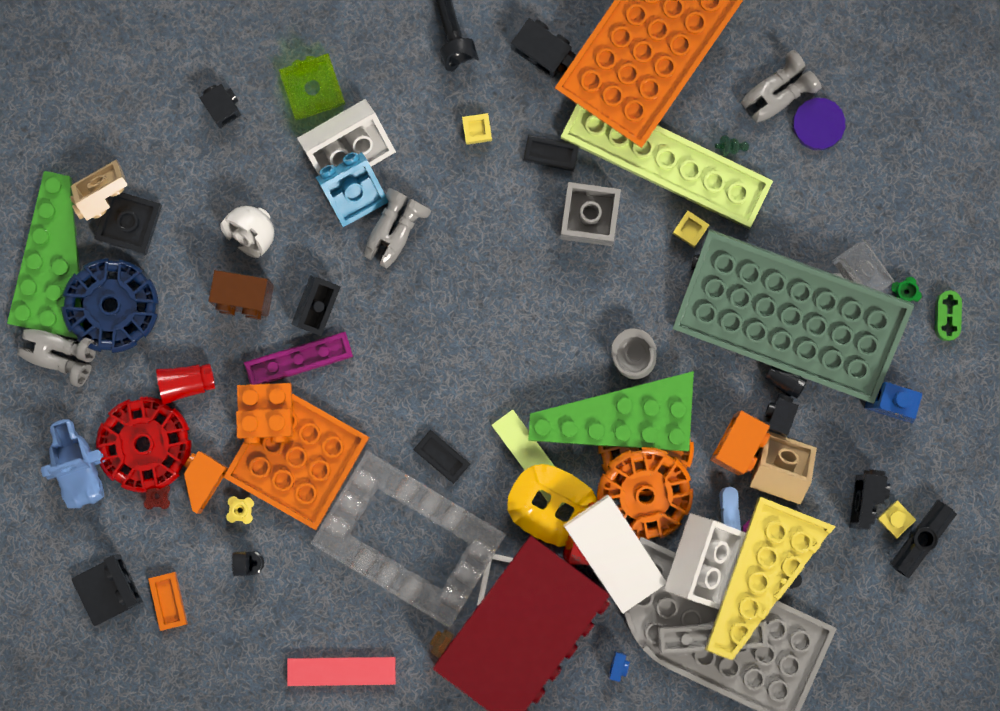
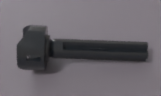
[436,0,479,72]

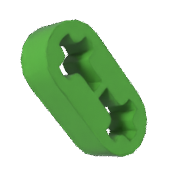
[935,290,962,341]

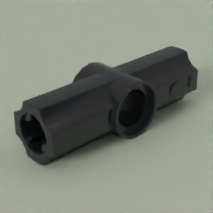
[889,500,957,578]

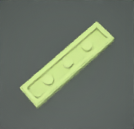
[492,410,565,507]

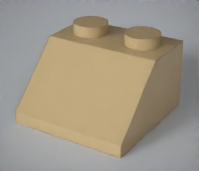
[750,431,817,505]

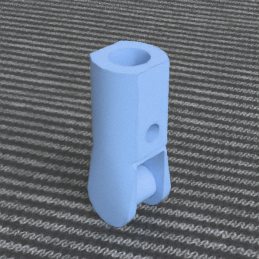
[719,487,741,531]

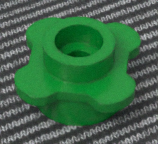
[891,277,922,302]

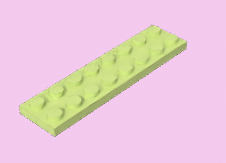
[561,105,773,229]

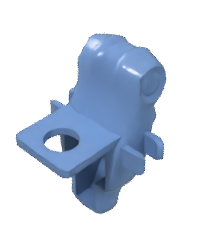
[41,419,105,509]

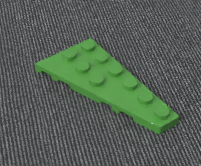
[7,171,84,339]
[528,371,694,452]

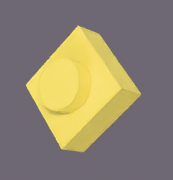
[462,113,492,145]
[672,210,709,248]
[877,501,916,538]

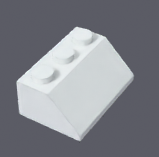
[297,99,396,175]
[664,513,746,609]

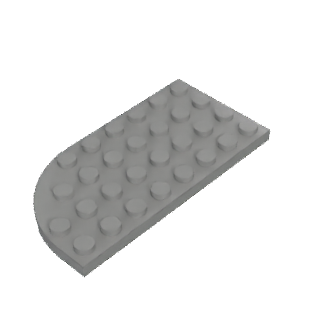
[624,537,837,711]

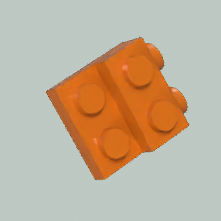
[236,383,294,444]

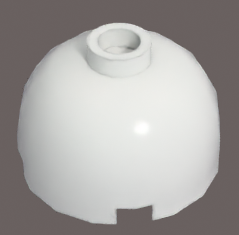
[220,206,275,258]

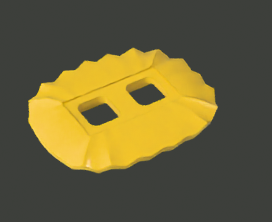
[508,464,598,547]

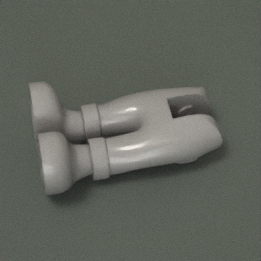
[741,50,822,123]
[364,188,431,269]
[17,329,96,387]

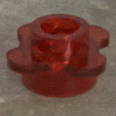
[144,485,170,510]

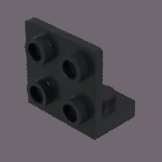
[72,554,143,626]

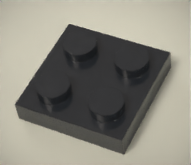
[94,192,162,255]

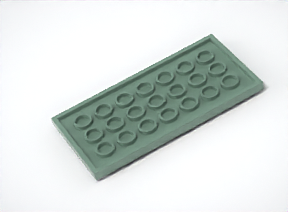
[673,229,914,404]

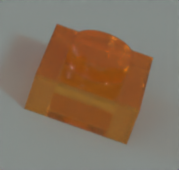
[429,628,454,658]

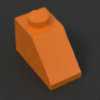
[184,451,228,514]

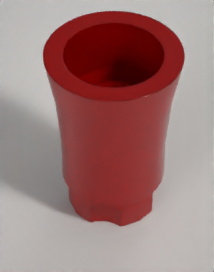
[156,364,216,405]

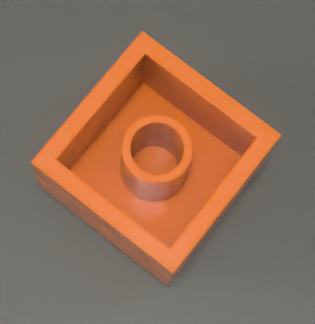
[710,411,771,475]

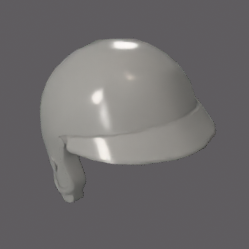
[611,328,657,379]

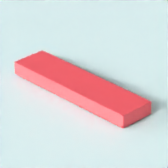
[287,657,396,686]

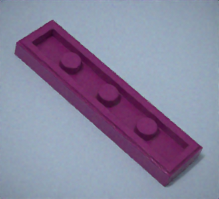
[244,332,353,385]

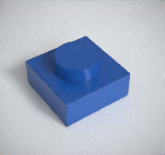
[608,651,630,682]

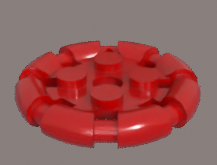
[96,397,192,493]

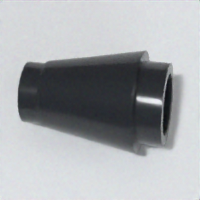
[766,366,807,399]

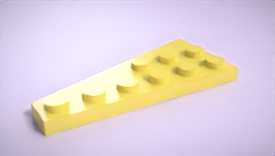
[705,497,836,660]

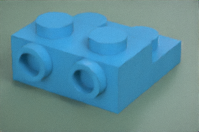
[316,152,388,227]

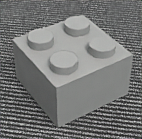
[560,182,621,246]

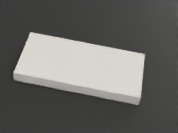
[563,495,666,613]

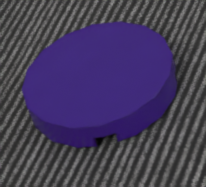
[793,98,845,150]

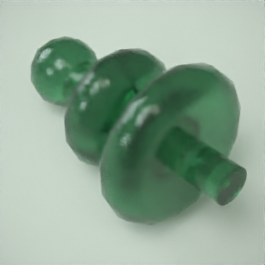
[715,135,749,157]

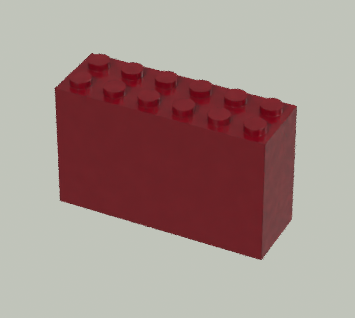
[433,536,611,711]

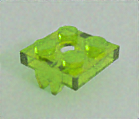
[279,53,345,121]

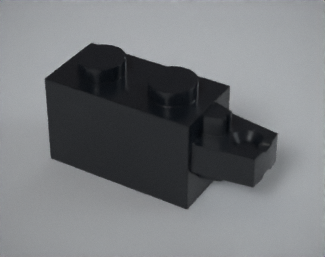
[511,18,576,78]

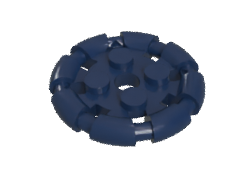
[61,258,159,353]

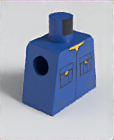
[864,382,922,424]

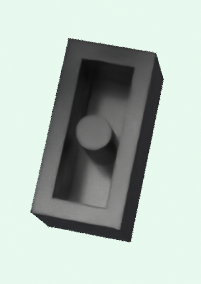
[291,275,341,336]

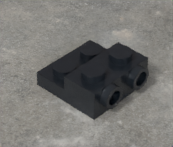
[849,469,891,529]

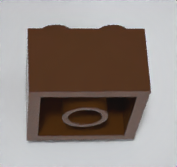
[209,270,274,320]

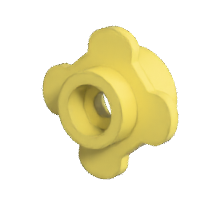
[226,496,254,524]

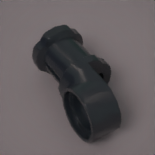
[232,551,265,576]

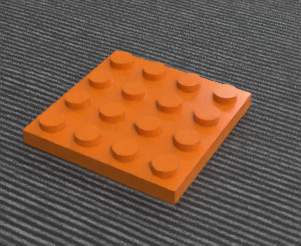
[223,394,370,530]

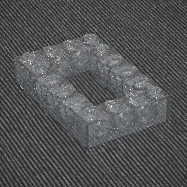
[311,451,506,628]

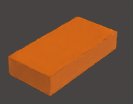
[148,572,188,631]

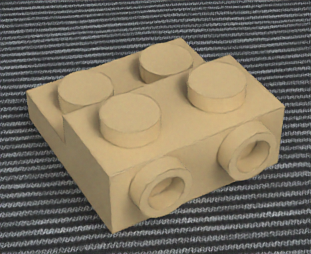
[70,160,128,221]

